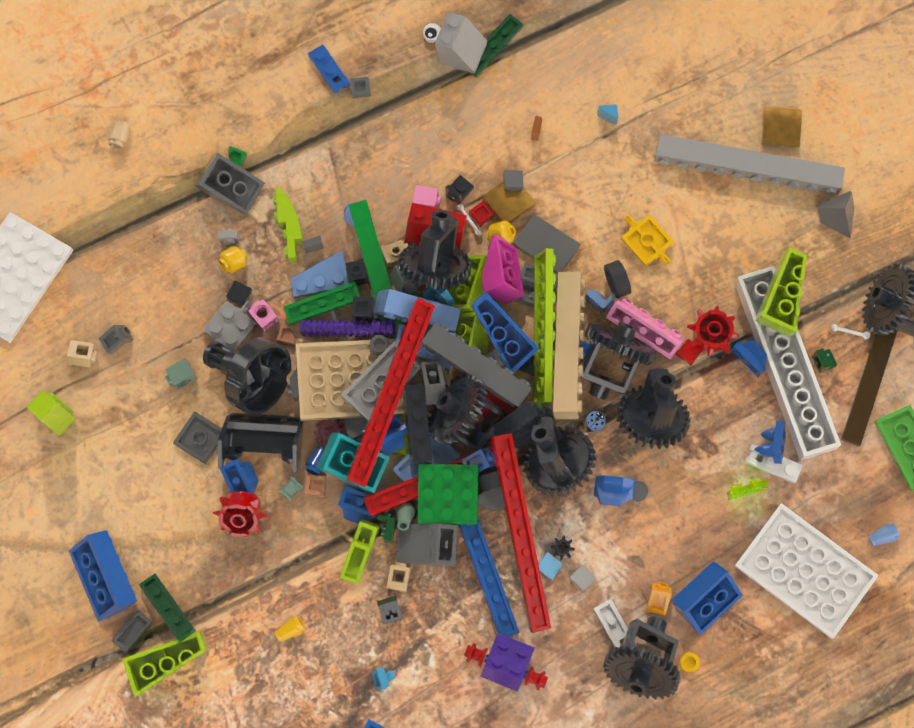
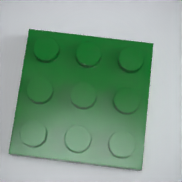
[418,464,478,525]

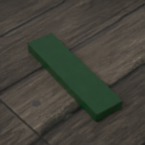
[469,14,524,78]
[139,573,196,643]

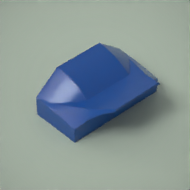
[731,340,767,377]
[363,414,407,456]
[219,459,258,493]
[594,475,635,507]
[338,486,376,524]

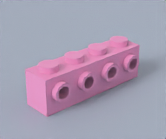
[606,298,685,360]

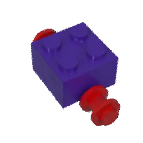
[464,633,548,692]

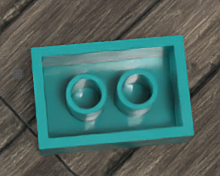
[316,433,390,493]

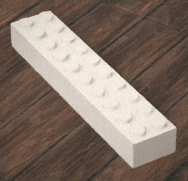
[734,266,841,461]

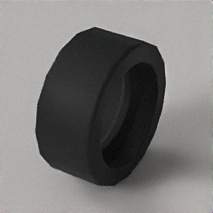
[604,260,631,299]
[478,467,501,491]

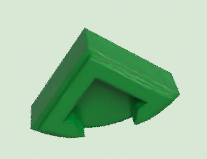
[228,146,247,168]

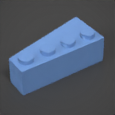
[373,289,461,332]

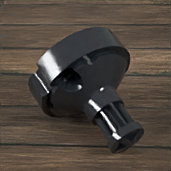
[203,337,291,415]

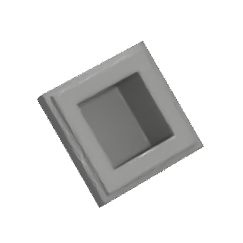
[569,565,597,592]

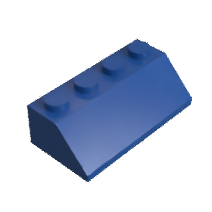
[68,530,137,622]

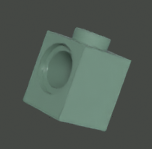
[165,358,197,390]

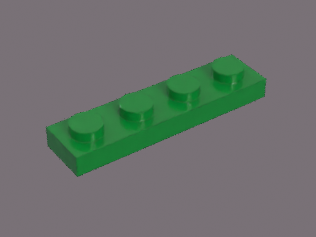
[283,281,361,326]

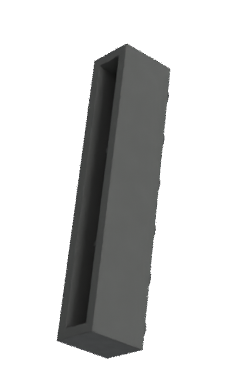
[422,323,532,409]

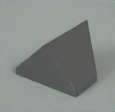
[817,191,855,239]

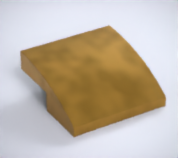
[761,107,802,147]
[482,182,536,223]

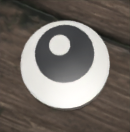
[423,23,441,43]

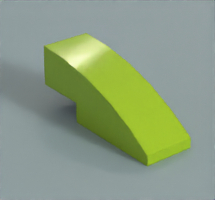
[340,519,380,585]

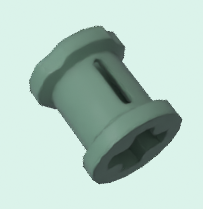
[278,476,304,502]

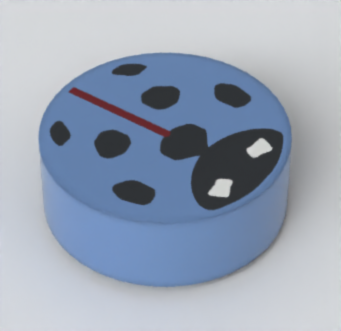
[586,411,606,431]

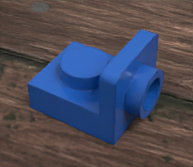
[462,449,495,474]

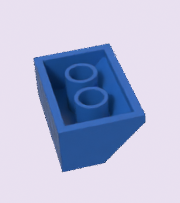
[671,561,743,635]

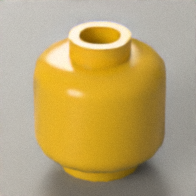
[486,221,516,243]
[218,246,248,274]

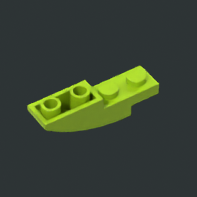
[273,187,303,264]

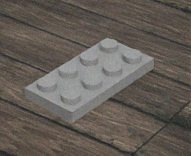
[341,341,421,422]

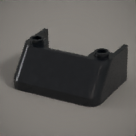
[218,413,303,473]

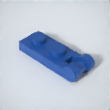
[308,44,351,94]

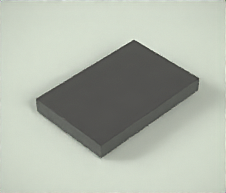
[513,214,581,274]

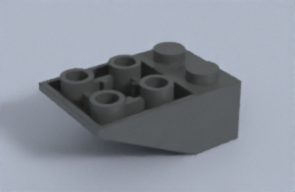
[396,524,458,568]

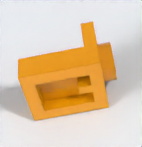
[646,582,672,616]

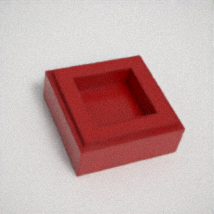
[469,200,495,227]
[676,339,703,366]

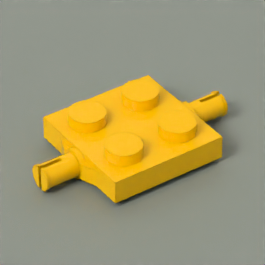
[621,214,674,267]

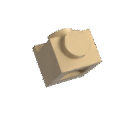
[380,240,408,268]
[67,340,97,367]
[387,562,411,594]

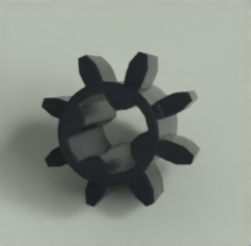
[550,535,575,561]

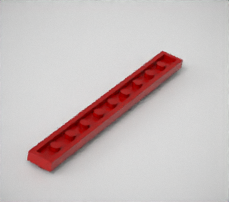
[346,298,435,487]
[491,433,551,633]

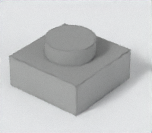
[218,230,240,246]

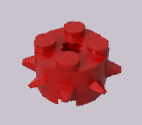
[687,306,740,356]
[213,491,267,537]

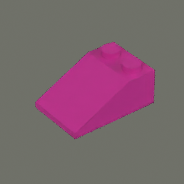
[482,234,525,305]

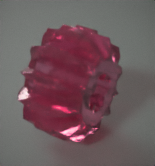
[314,419,347,447]

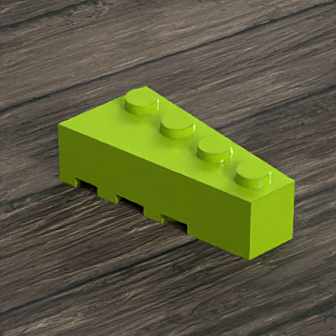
[26,390,76,436]

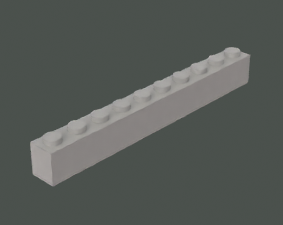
[654,134,845,196]

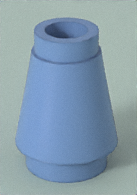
[868,523,900,546]

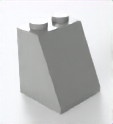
[435,12,487,73]

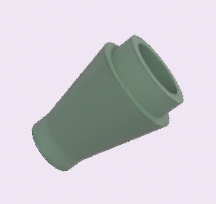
[396,502,415,531]

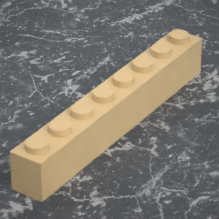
[553,272,586,420]

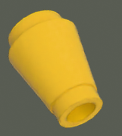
[275,615,306,642]

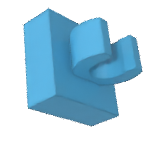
[371,667,396,691]

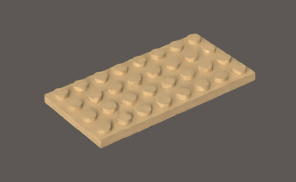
[295,339,453,421]

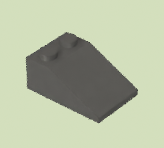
[194,153,265,214]

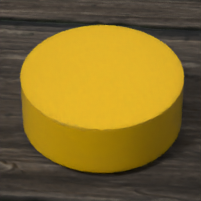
[679,652,700,673]

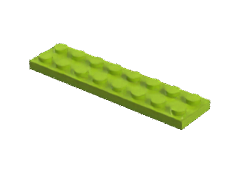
[533,248,556,405]

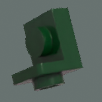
[812,348,837,373]
[376,513,397,544]

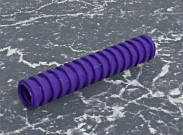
[300,320,395,337]

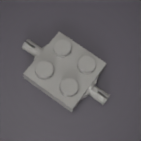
[203,300,257,350]

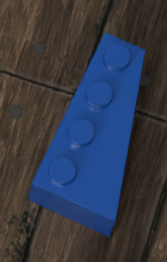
[470,291,539,373]

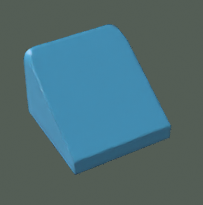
[597,105,618,124]
[539,552,563,580]

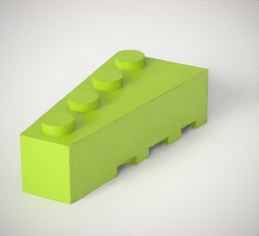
[755,247,807,337]
[122,631,208,697]

